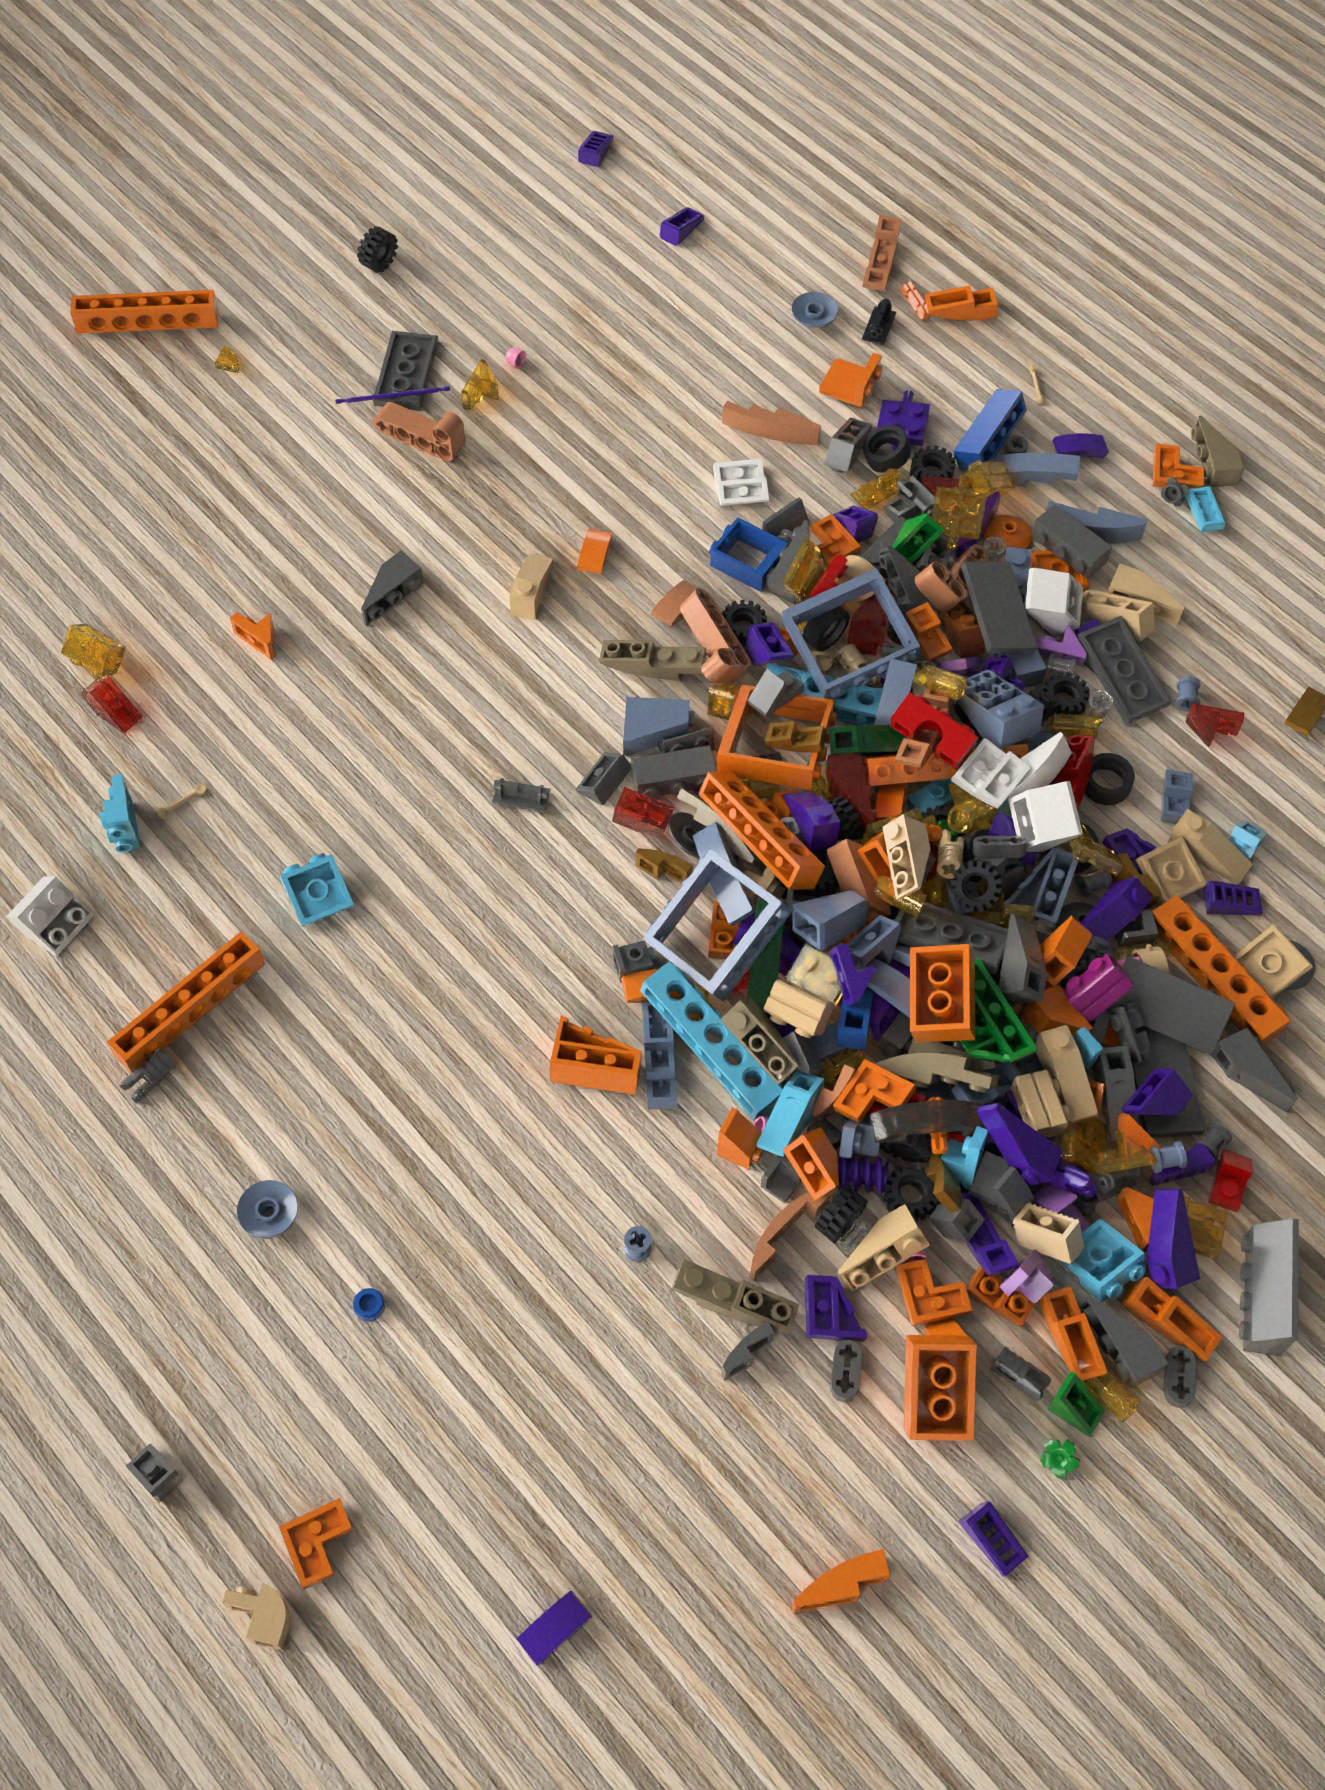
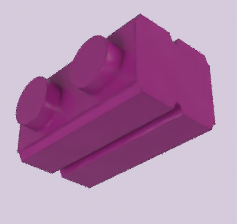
[1063,953,1135,1022]

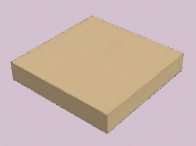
[1135,836,1207,906]
[1233,924,1312,1000]

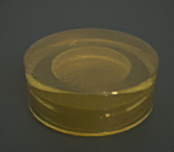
[947,804,974,833]

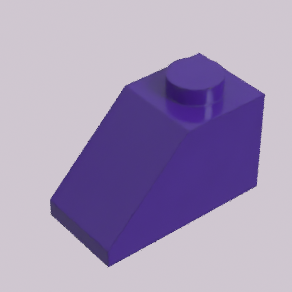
[745,622,794,665]
[1121,1069,1193,1115]

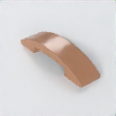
[862,215,902,291]
[895,676,957,768]
[750,1187,837,1281]

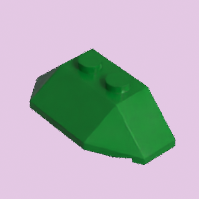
[960,957,1037,1063]

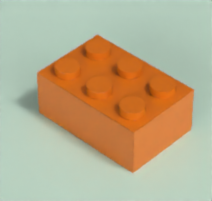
[910,944,975,1043]
[903,1335,977,1440]

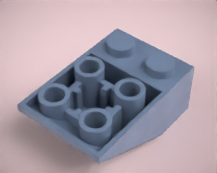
[954,670,1044,750]

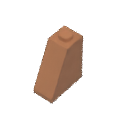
[827,839,891,923]

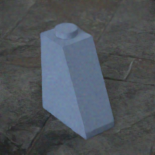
[623,697,694,756]
[792,890,868,950]

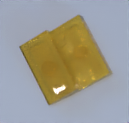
[783,538,828,604]

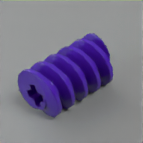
[837,1153,889,1196]

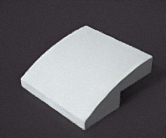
[713,459,769,506]
[951,738,1031,808]

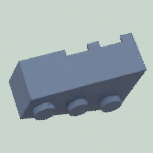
[997,847,1080,926]

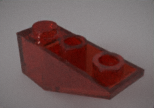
[847,580,892,656]
[825,753,877,836]

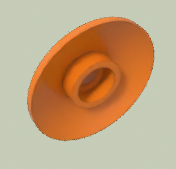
[983,515,1032,555]

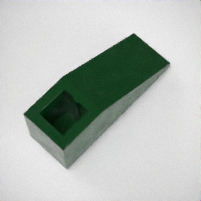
[829,725,908,759]

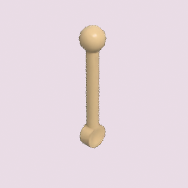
[1030,365,1045,405]
[156,784,207,818]

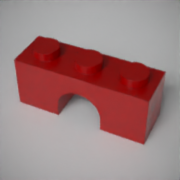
[890,692,978,771]

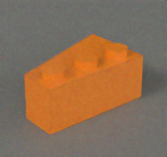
[550,1015,642,1095]

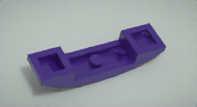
[959,1182,1019,1276]

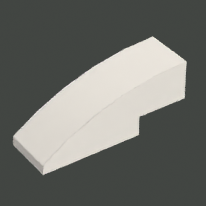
[1006,732,1072,803]

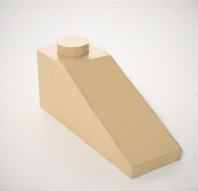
[509,554,553,620]
[1108,563,1184,626]
[1081,589,1155,641]
[1167,809,1253,885]
[1035,1025,1098,1124]

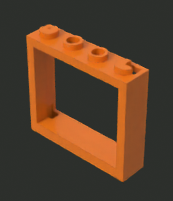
[717,685,838,790]

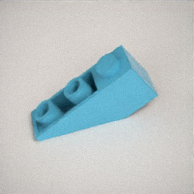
[757,1070,824,1157]

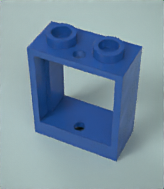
[709,517,789,592]

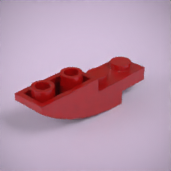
[1052,735,1095,811]

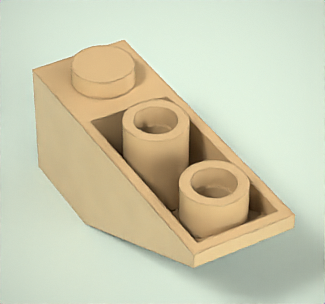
[883,814,930,900]
[838,1204,930,1292]

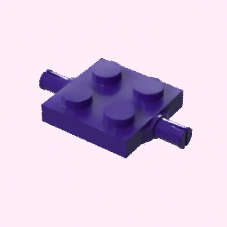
[877,390,930,452]

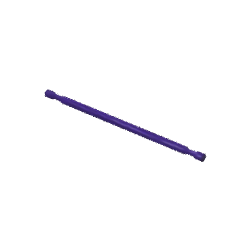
[335,386,450,404]

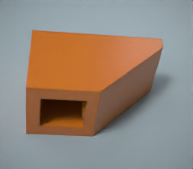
[1039,916,1092,986]

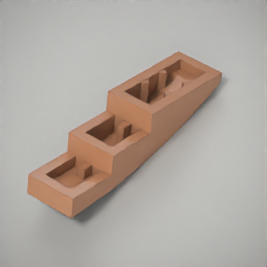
[722,401,821,445]

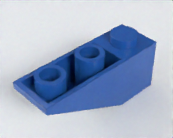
[837,987,874,1050]

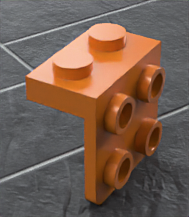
[819,352,883,408]

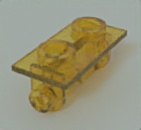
[850,468,900,510]
[812,1048,865,1090]

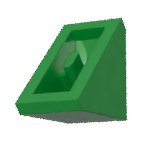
[892,513,945,564]
[1047,1372,1106,1436]

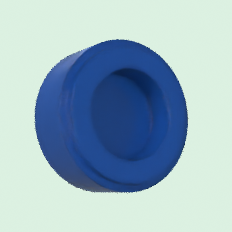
[353,1288,385,1321]

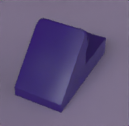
[832,505,878,543]
[829,943,877,1007]

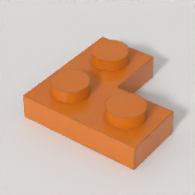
[1153,443,1204,489]
[809,514,861,574]
[833,1059,916,1124]
[895,1259,972,1327]
[279,1498,353,1590]

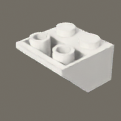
[1024,568,1083,637]
[1008,781,1083,852]
[6,876,94,956]

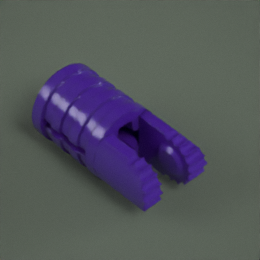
[1049,1159,1098,1198]

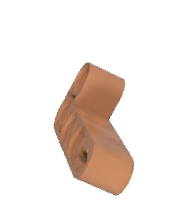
[373,402,465,462]
[915,544,989,613]
[680,588,751,683]

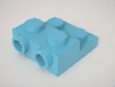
[100,774,140,853]
[280,853,354,927]
[1058,1218,1146,1303]

